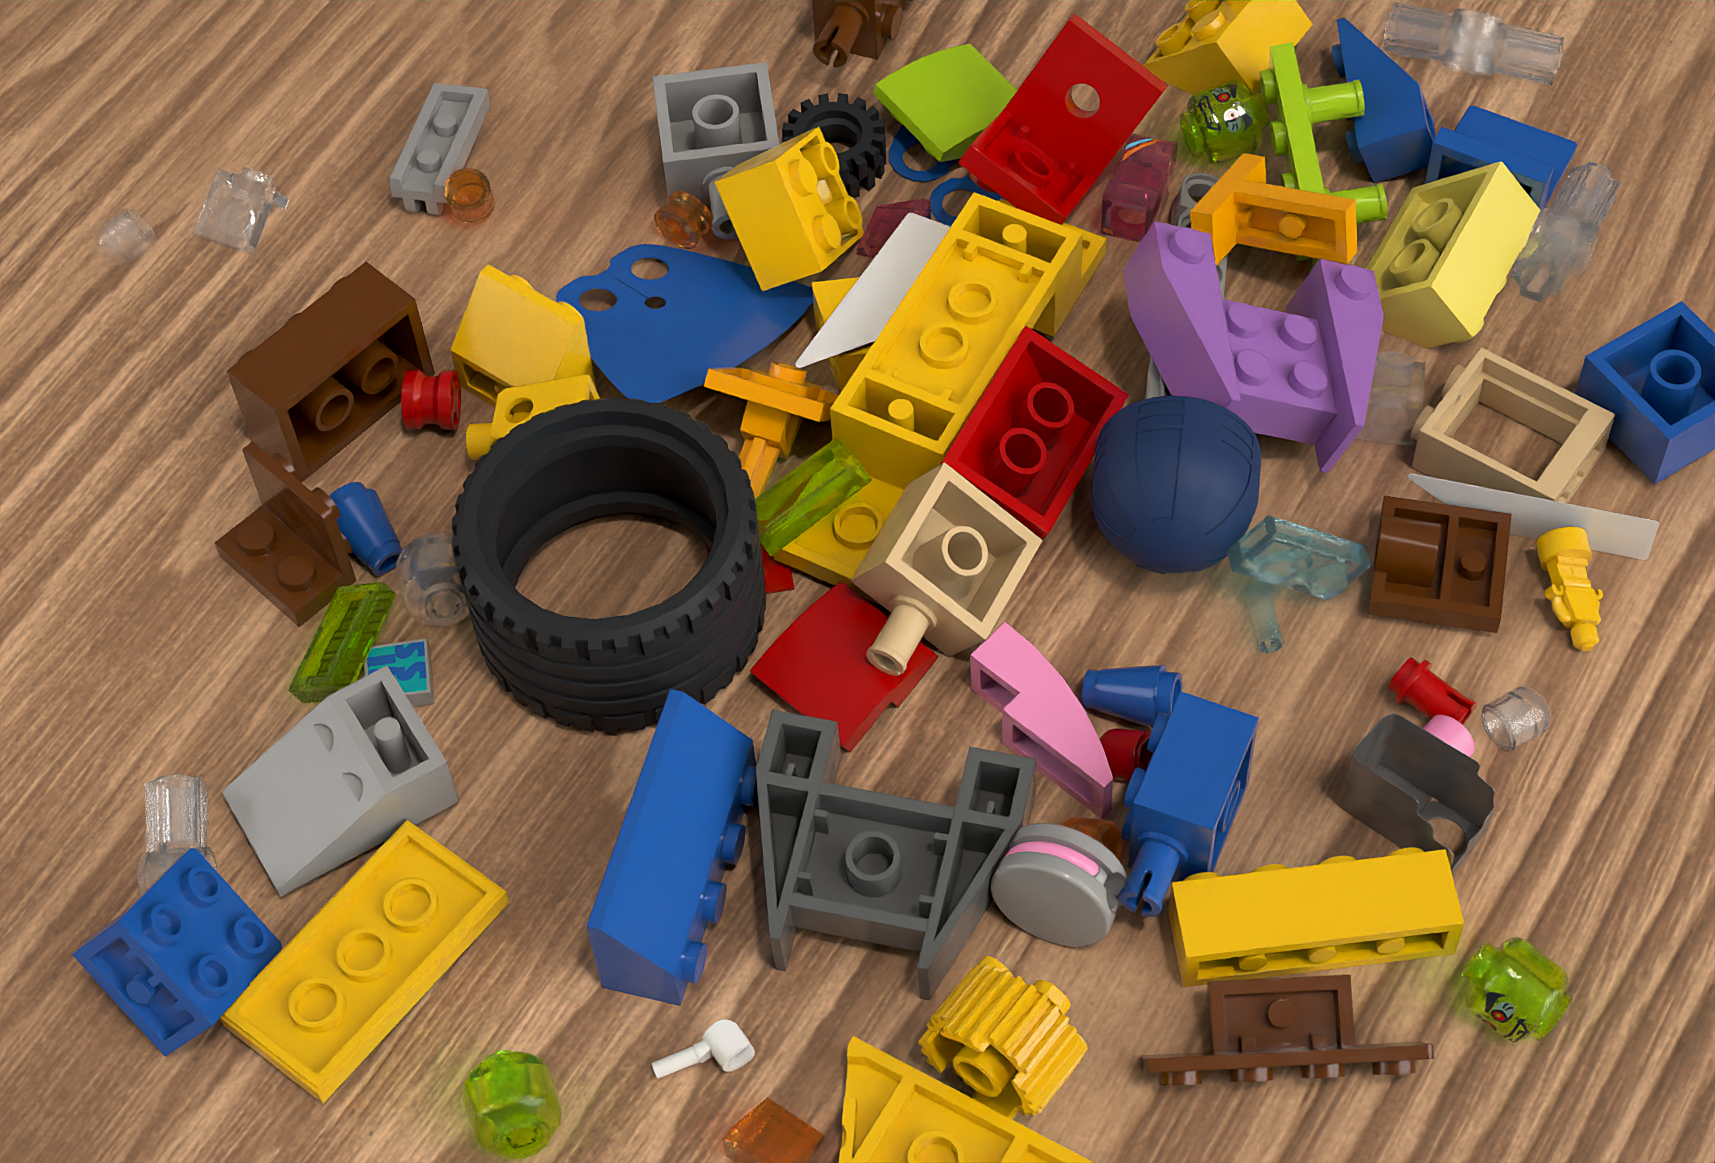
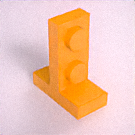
[1190,153,1357,266]

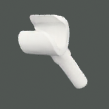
[652,1020,755,1079]

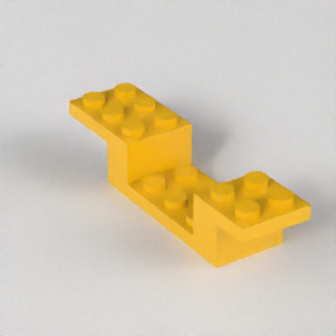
[773,192,1107,605]

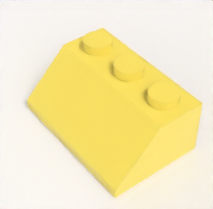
[1365,161,1541,348]

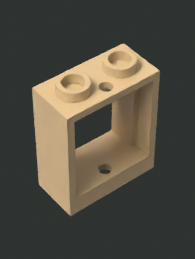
[1411,347,1615,503]

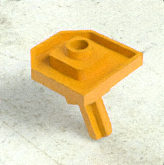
[704,362,839,503]

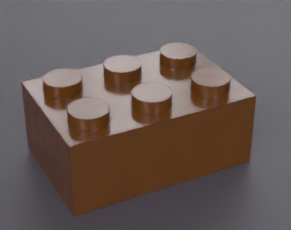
[226,261,435,483]

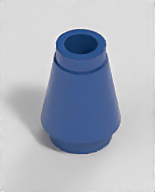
[330,482,406,576]
[1082,664,1182,728]

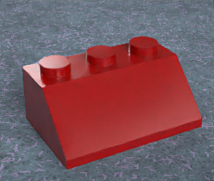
[939,325,1129,540]

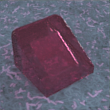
[857,199,931,258]

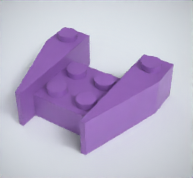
[1123,221,1384,473]

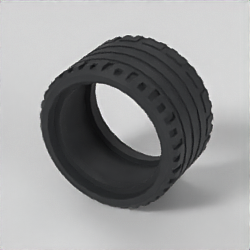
[451,398,766,732]

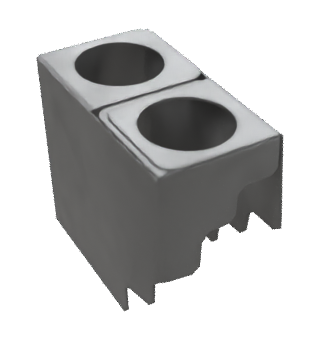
[1341,713,1495,875]

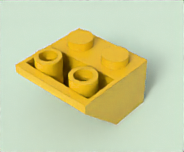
[1143,0,1313,106]
[714,127,865,291]
[450,264,597,407]

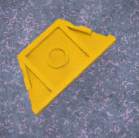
[839,1036,1094,1163]

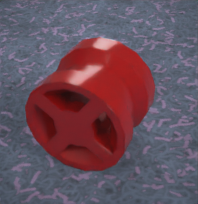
[401,369,462,430]

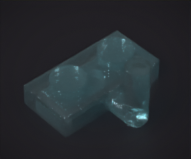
[1227,515,1371,653]

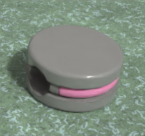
[990,823,1127,947]

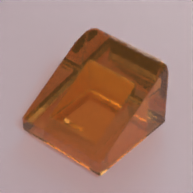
[722,1097,825,1163]

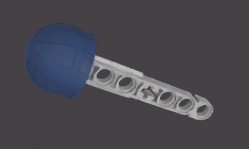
[1091,173,1261,574]

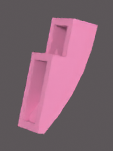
[970,622,1113,820]

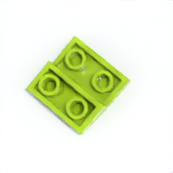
[872,44,1017,162]

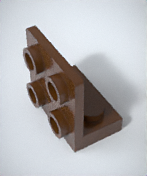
[214,441,357,627]

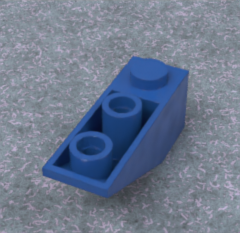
[1332,17,1437,183]

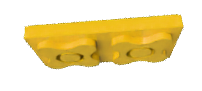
[220,820,510,1104]

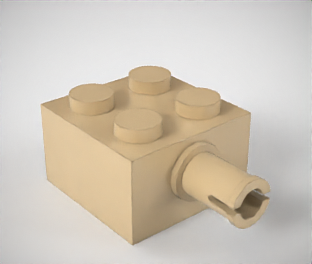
[850,462,1043,676]

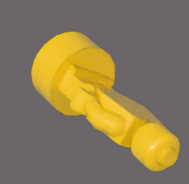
[1535,526,1603,652]

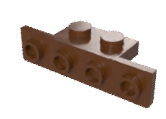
[1141,974,1434,1086]

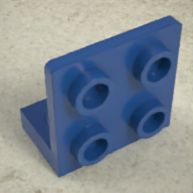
[1425,105,1577,230]
[72,848,282,1057]

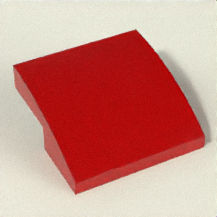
[750,581,939,752]

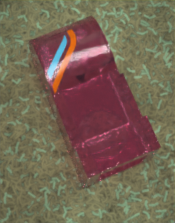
[1101,133,1178,243]

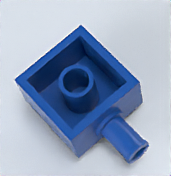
[1575,301,1715,485]
[1118,691,1259,917]

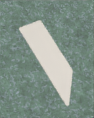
[795,213,950,368]
[1408,474,1659,560]

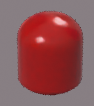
[1099,728,1153,782]

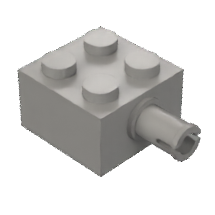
[652,62,780,239]

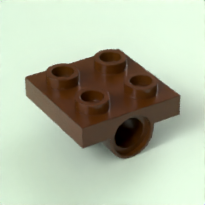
[1367,496,1512,633]

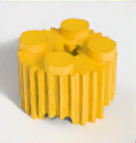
[918,956,1088,1119]

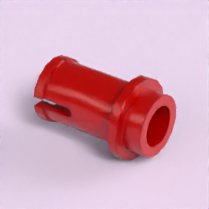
[1388,657,1477,725]

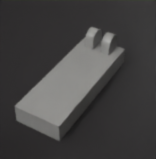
[389,83,490,215]

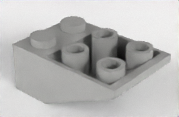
[222,666,459,897]

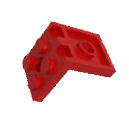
[958,14,1169,225]

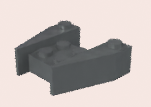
[756,710,1036,1000]

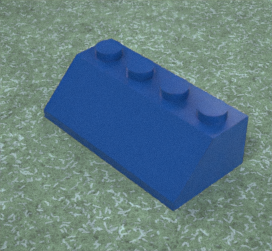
[586,689,758,1006]

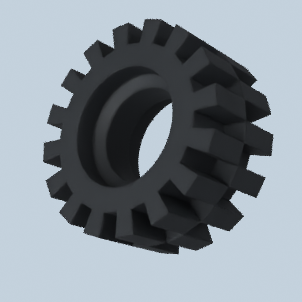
[782,93,887,198]

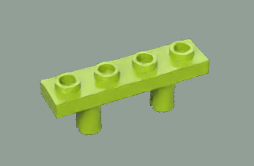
[1259,42,1388,273]

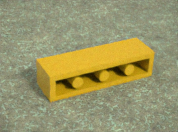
[1168,847,1464,988]

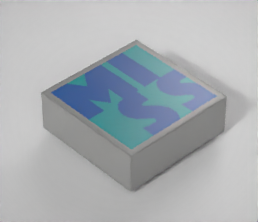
[364,638,435,707]

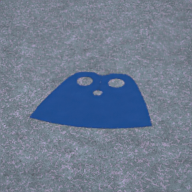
[556,244,813,403]

